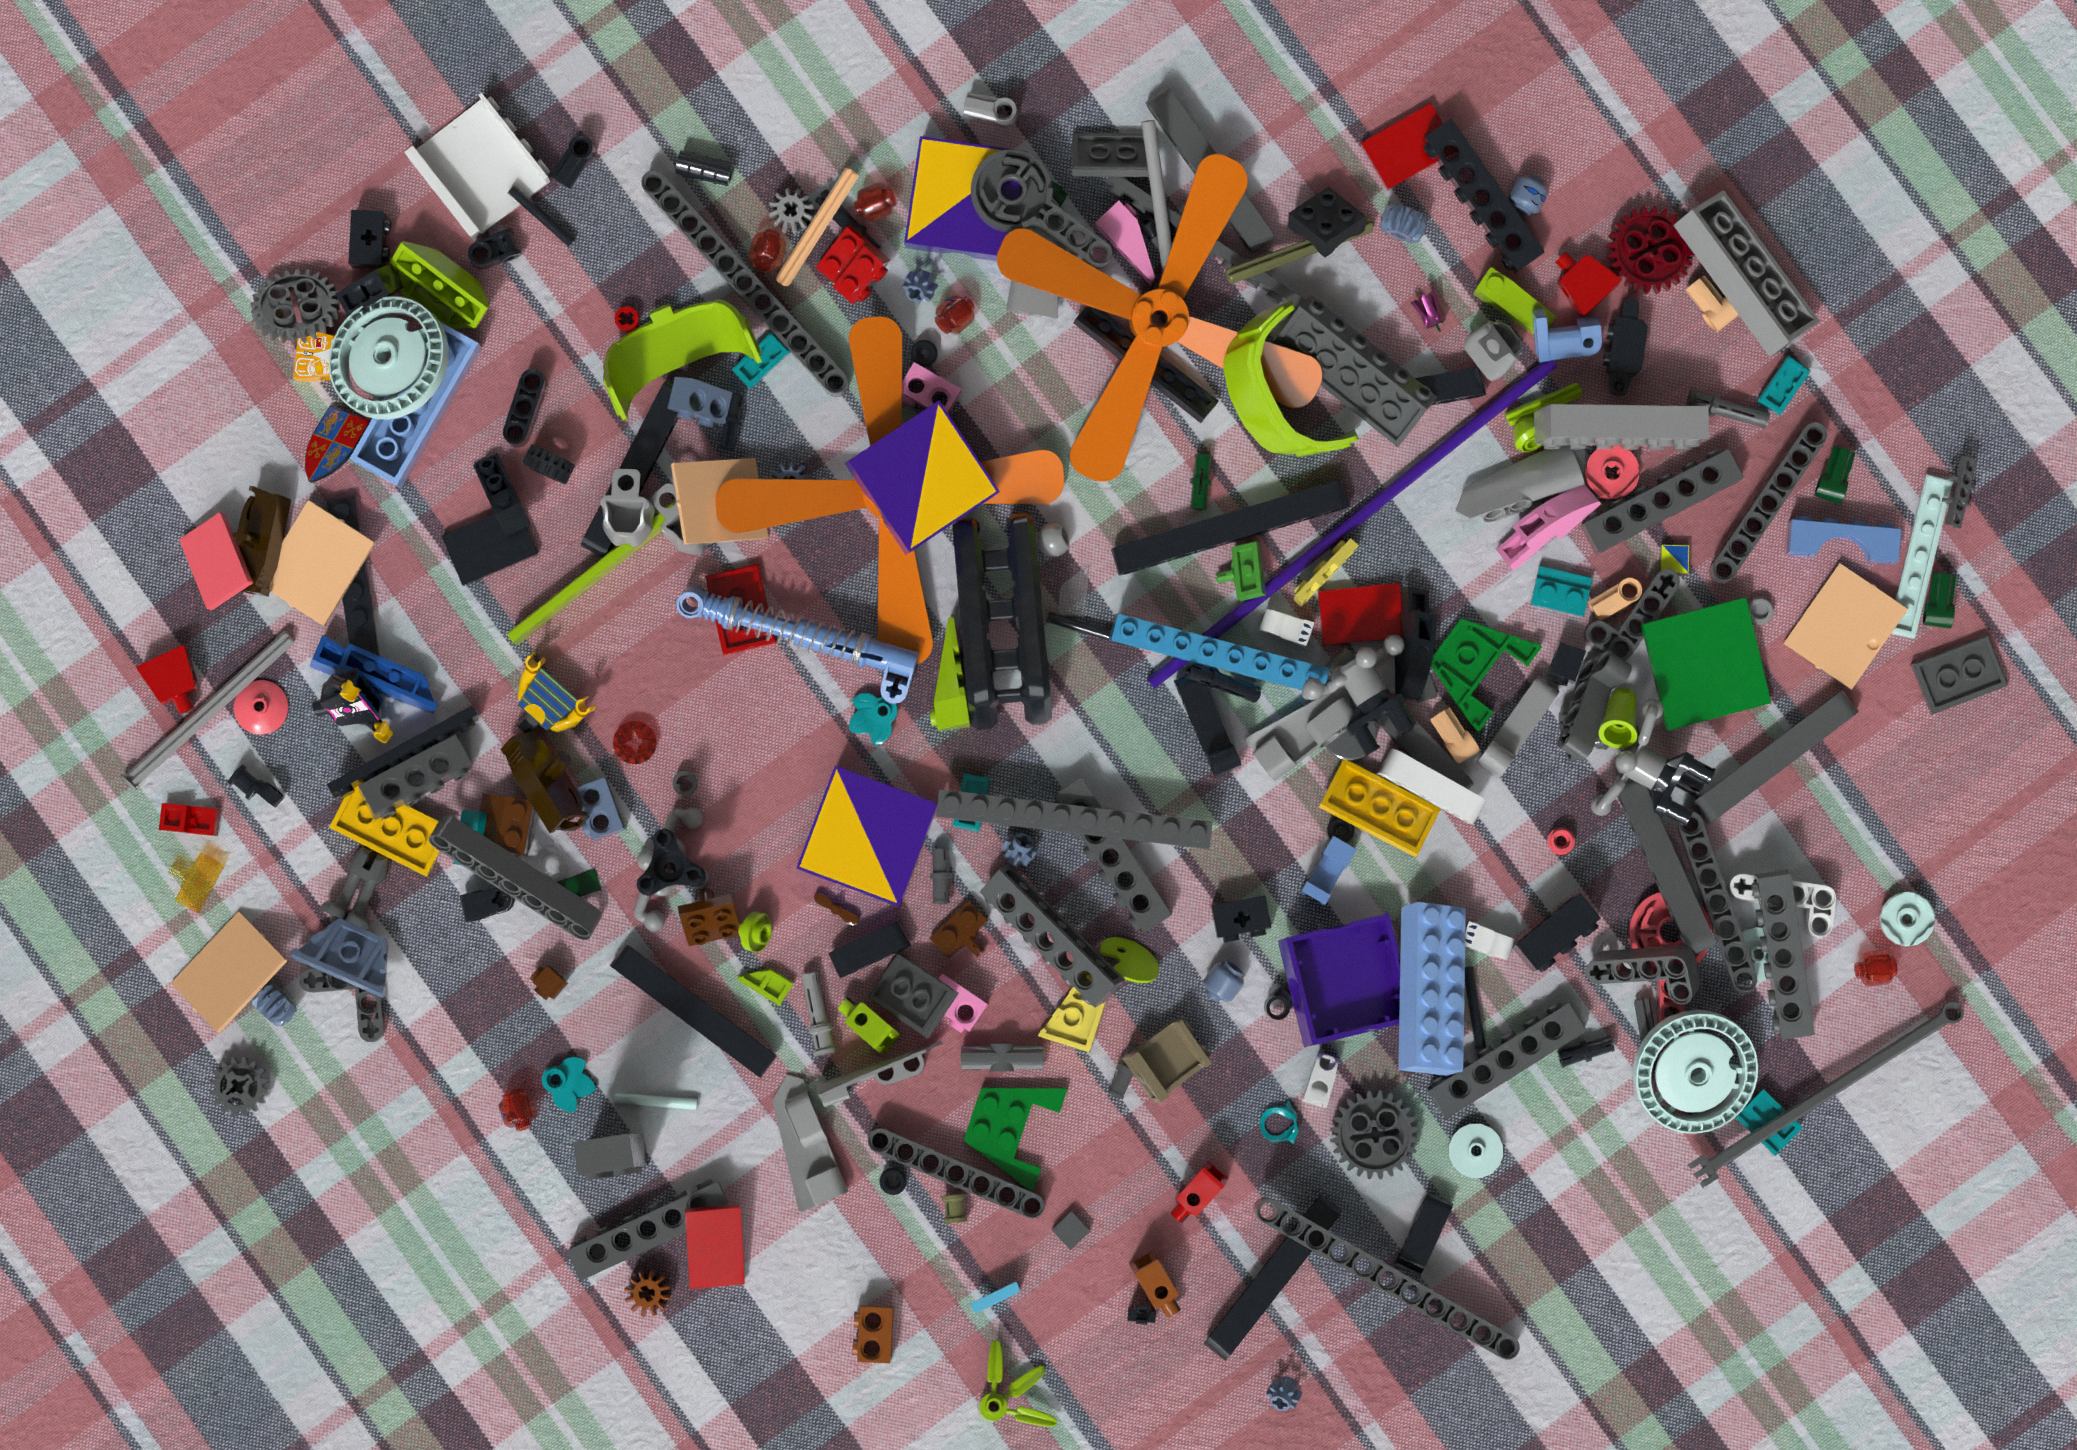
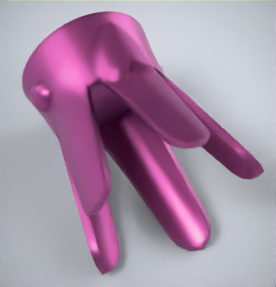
[1410,289,1446,332]

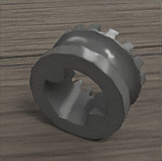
[672,771,698,796]

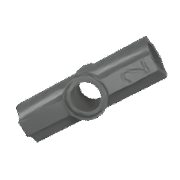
[961,1044,1044,1072]

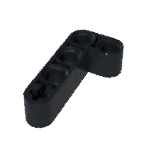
[1174,676,1242,778]

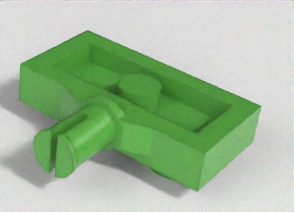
[1216,541,1266,601]

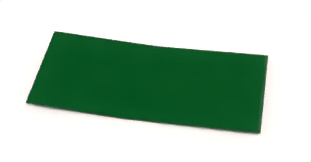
[557,869,601,897]

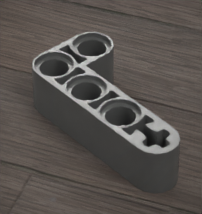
[1584,569,1680,661]
[1557,650,1632,761]
[1585,945,1700,1005]

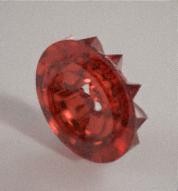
[613,721,657,765]

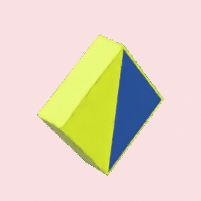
[1660,545,1689,574]

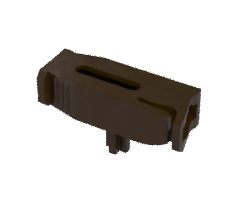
[233,486,292,597]
[500,730,590,833]

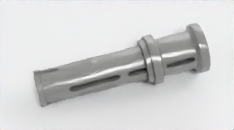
[801,972,838,1057]

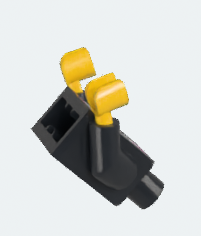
[312,668,393,743]

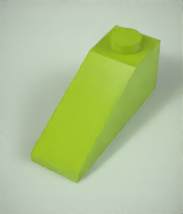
[1473,267,1556,335]

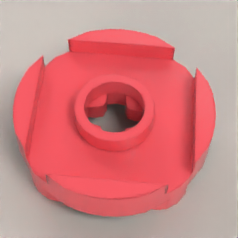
[1584,446,1639,501]

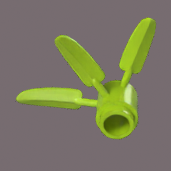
[977,1340,1057,1427]

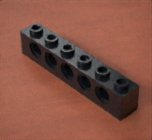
[1422,118,1545,274]

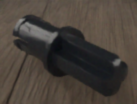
[720,394,744,449]

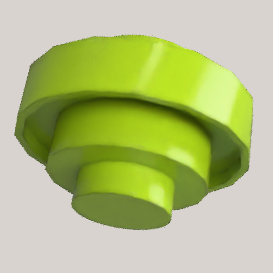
[738,911,772,953]

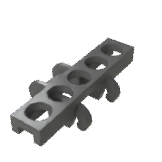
[1942,456,1977,529]

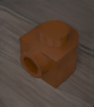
[530,965,569,1000]

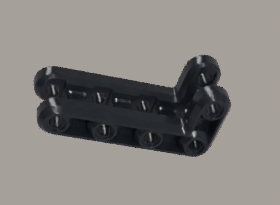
[952,512,1052,730]

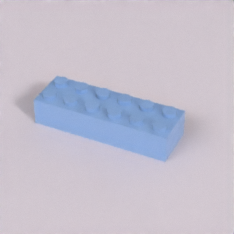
[349,321,482,489]
[1398,902,1466,1076]

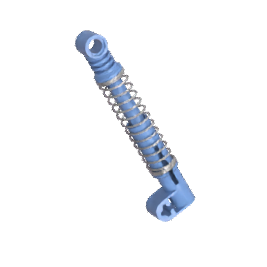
[676,585,919,704]

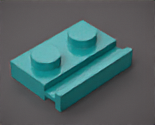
[1530,566,1593,617]
[1735,1089,1803,1156]

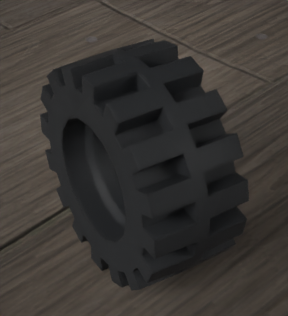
[522,444,575,485]

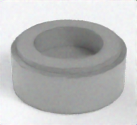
[1748,598,1774,626]

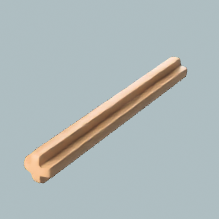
[775,168,859,287]

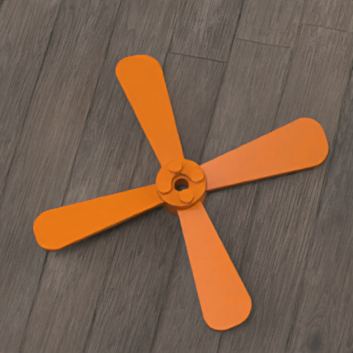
[996,154,1322,482]
[715,316,1064,664]

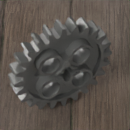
[251,268,340,344]
[1330,1090,1419,1179]

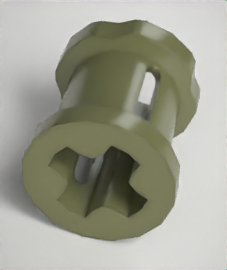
[941,1194,968,1223]

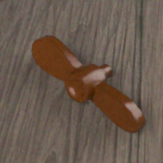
[814,892,859,926]

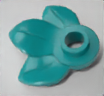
[849,693,898,746]
[542,1057,596,1112]

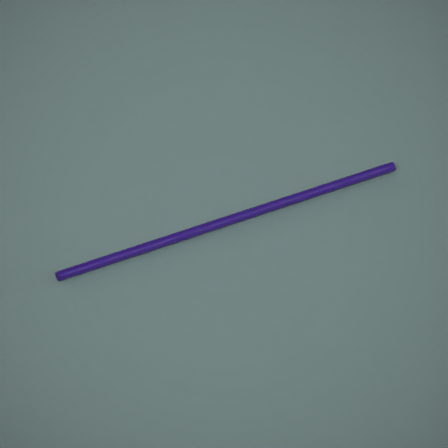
[1146,360,1557,689]

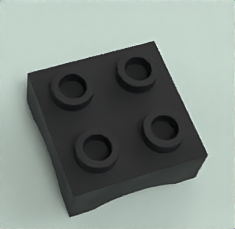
[1288,186,1366,258]

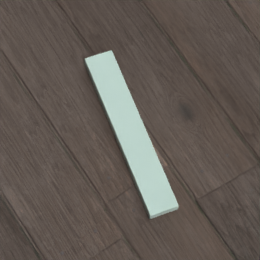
[1891,474,1953,639]

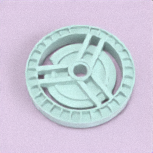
[328,297,449,420]
[1633,1010,1758,1134]

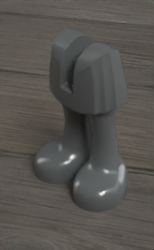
[320,846,388,930]

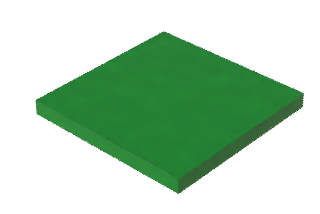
[1641,597,1771,731]

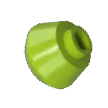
[1513,417,1542,452]

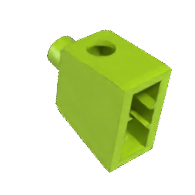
[838,997,901,1056]

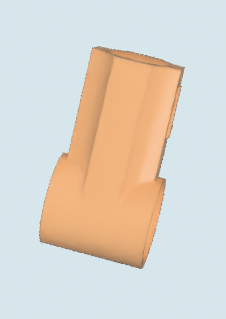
[1685,275,1739,333]
[1587,578,1642,621]
[1429,707,1480,765]

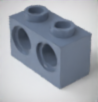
[667,377,733,427]
[576,777,625,841]

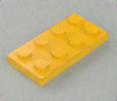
[1319,759,1441,858]
[329,786,440,877]

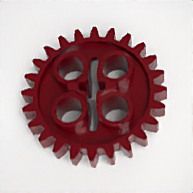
[1606,206,1695,294]

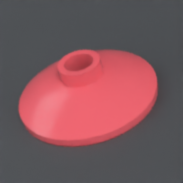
[234,680,289,735]

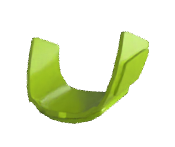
[603,299,762,421]
[1223,300,1359,457]

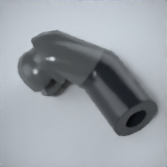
[1140,217,1174,250]

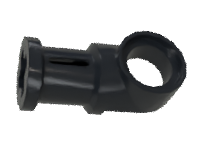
[228,764,285,808]
[1264,981,1293,1020]

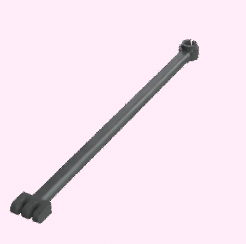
[1687,1002,1964,1188]

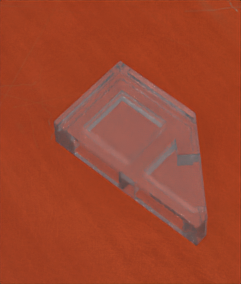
[1058,566,1090,617]

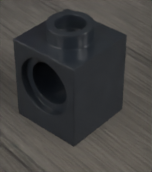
[1547,642,1586,686]

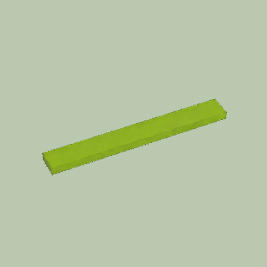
[507,500,676,646]

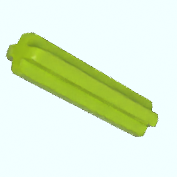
[1505,383,1582,426]

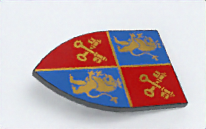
[305,406,371,483]

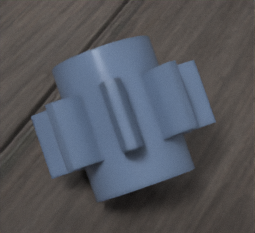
[902,269,938,304]
[1001,833,1037,867]
[1266,1376,1303,1411]

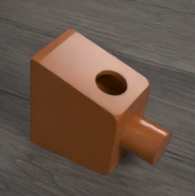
[1129,1250,1181,1318]

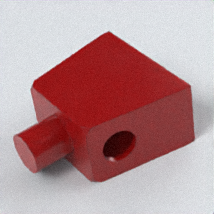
[1555,251,1622,318]
[136,645,199,714]
[1170,1161,1228,1223]

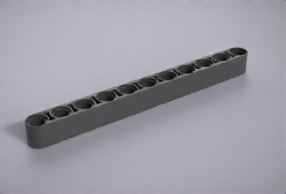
[641,170,849,397]
[1253,1197,1520,1360]

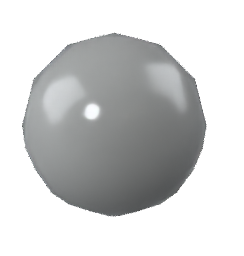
[1037,523,1070,557]

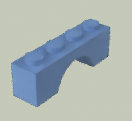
[1786,516,1901,564]

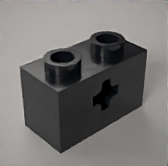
[348,210,391,269]
[1211,895,1272,943]

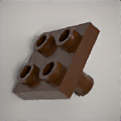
[677,889,740,946]

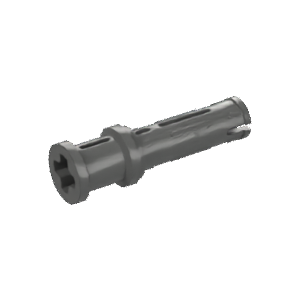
[1685,386,1770,429]

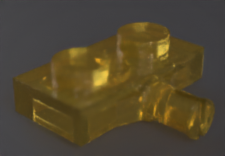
[168,852,225,914]

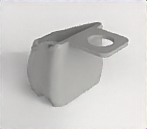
[1463,320,1523,381]
[600,469,655,547]
[650,483,713,555]

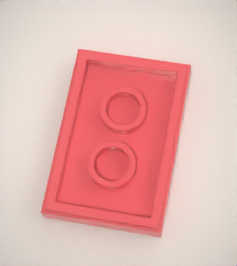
[179,512,253,610]

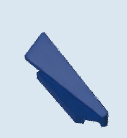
[310,635,437,714]

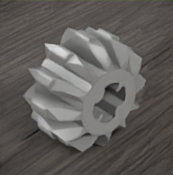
[768,188,814,235]

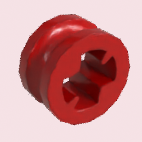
[614,306,640,332]

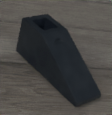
[473,453,531,536]

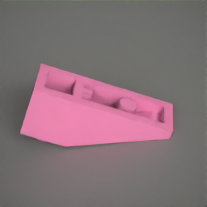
[1095,201,1155,286]

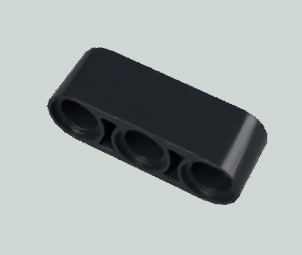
[1415,367,1486,406]
[503,369,547,448]
[828,921,912,978]
[1395,1192,1454,1276]

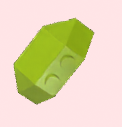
[389,241,489,329]

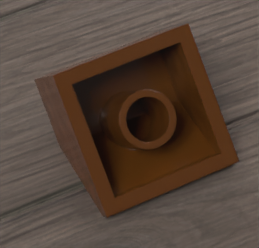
[479,794,535,857]

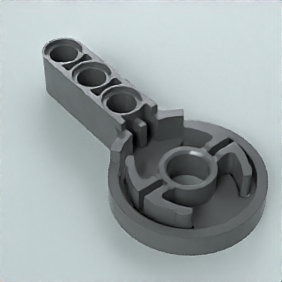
[970,149,1112,269]

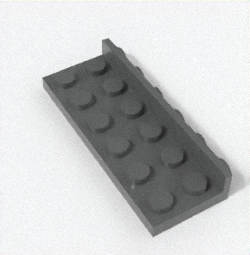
[1273,295,1437,447]

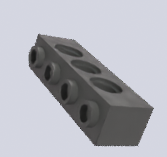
[358,734,472,820]

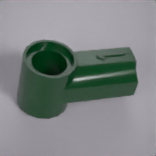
[1814,446,1856,505]
[1923,573,1956,629]

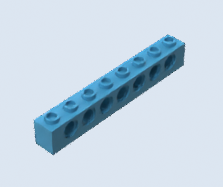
[1109,614,1330,690]

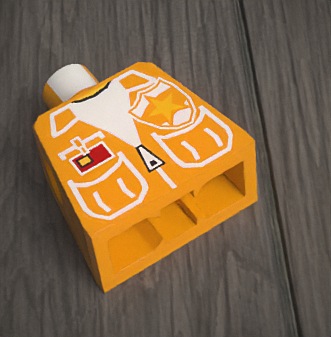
[293,332,350,382]

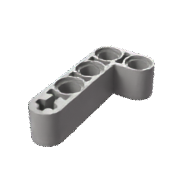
[1477,676,1560,778]

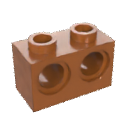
[852,1305,894,1364]

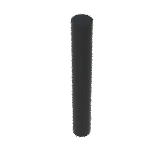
[508,185,576,247]
[1046,612,1125,645]
[1465,966,1486,1049]

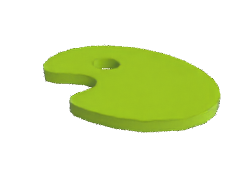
[1099,937,1159,983]

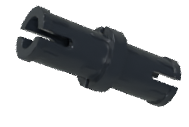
[1557,1035,1615,1068]

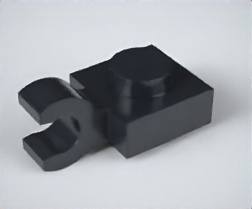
[1127,1303,1156,1325]

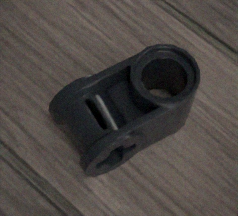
[468,228,523,270]
[459,887,515,923]

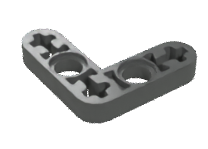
[299,968,385,1043]

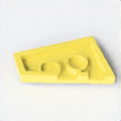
[1293,538,1359,607]
[1038,971,1107,1053]

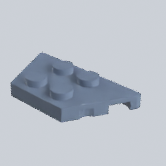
[290,918,388,998]

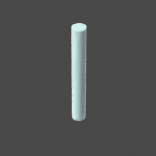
[614,1093,698,1110]

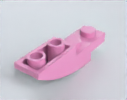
[1496,485,1601,571]

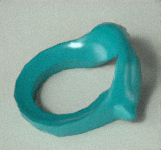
[1259,1101,1299,1144]

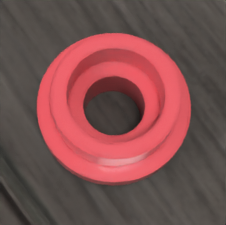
[1547,827,1575,855]

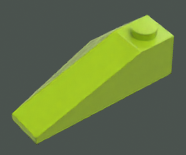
[929,617,971,732]

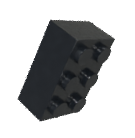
[1512,893,1601,972]

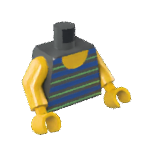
[516,652,596,733]

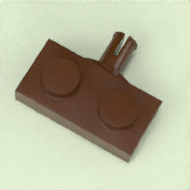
[929,901,989,959]

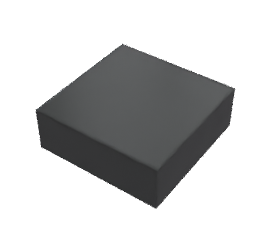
[1052,1211,1090,1250]

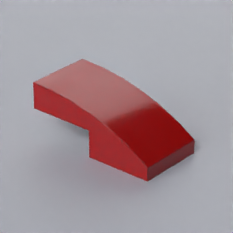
[159,803,221,836]

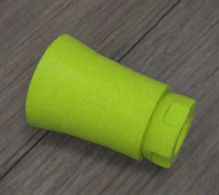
[1599,688,1638,749]

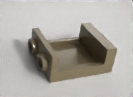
[1122,1019,1212,1103]

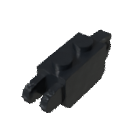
[1602,297,1648,396]

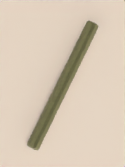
[1225,217,1374,284]

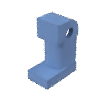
[1532,308,1602,362]
[1300,836,1357,906]

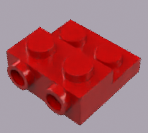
[815,225,891,304]

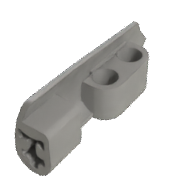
[1006,184,1059,319]
[1455,445,1585,522]
[1245,686,1357,781]
[817,1040,943,1107]
[772,1074,849,1212]

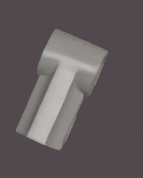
[963,92,1018,127]

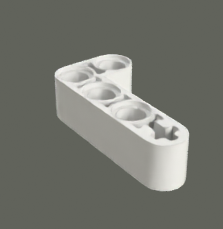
[1377,749,1486,825]
[1726,874,1836,938]

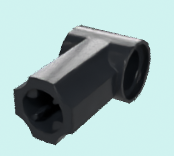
[551,135,596,190]

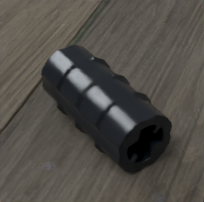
[675,150,734,186]

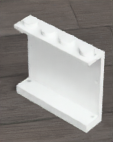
[404,93,550,241]

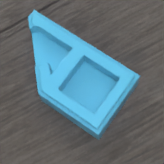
[970,1281,1021,1313]

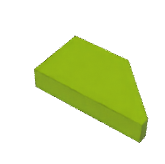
[736,968,794,1006]

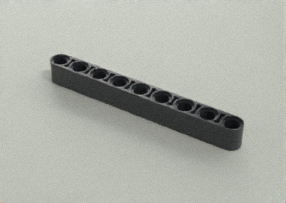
[1111,480,1351,576]

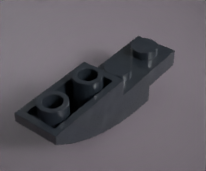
[1395,586,1436,700]

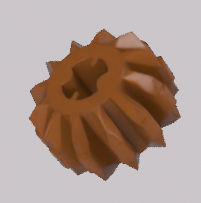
[625,1270,671,1317]

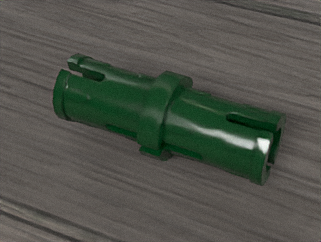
[1190,454,1212,510]

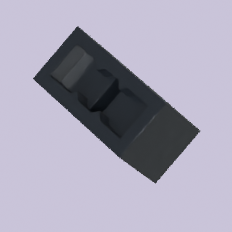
[335,264,404,317]

